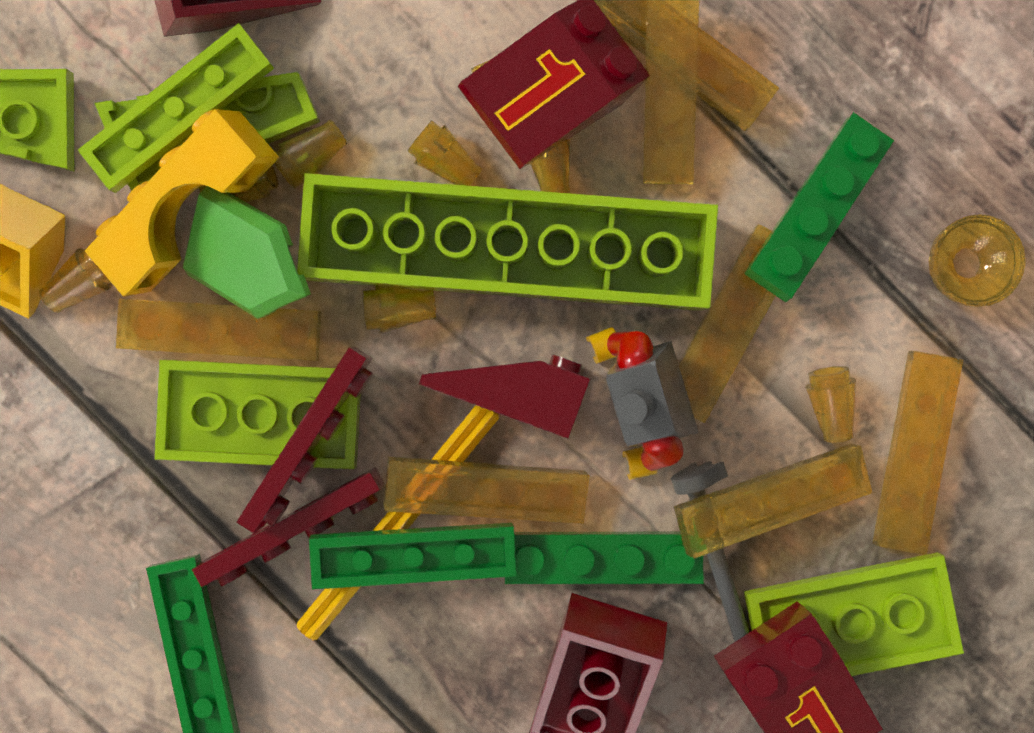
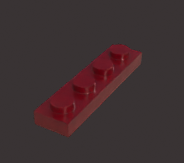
[236,347,373,534]
[192,467,385,587]

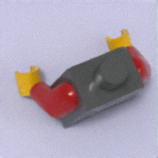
[586,327,699,480]

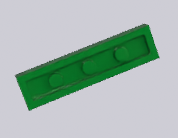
[744,112,894,303]
[309,522,516,590]
[505,531,704,584]
[146,554,240,733]

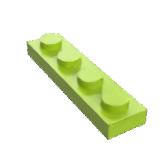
[78,23,274,193]

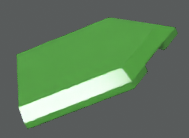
[183,186,311,319]

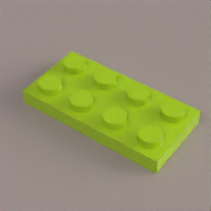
[155,360,361,470]
[744,552,964,676]

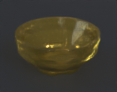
[928,214,1026,307]

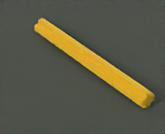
[296,405,500,641]

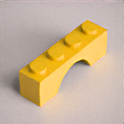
[85,109,279,297]

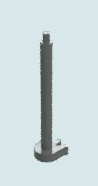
[671,461,749,642]

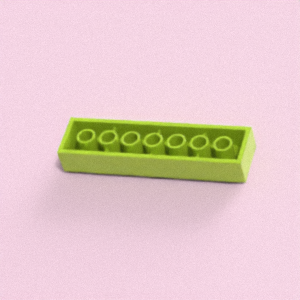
[297,173,718,311]

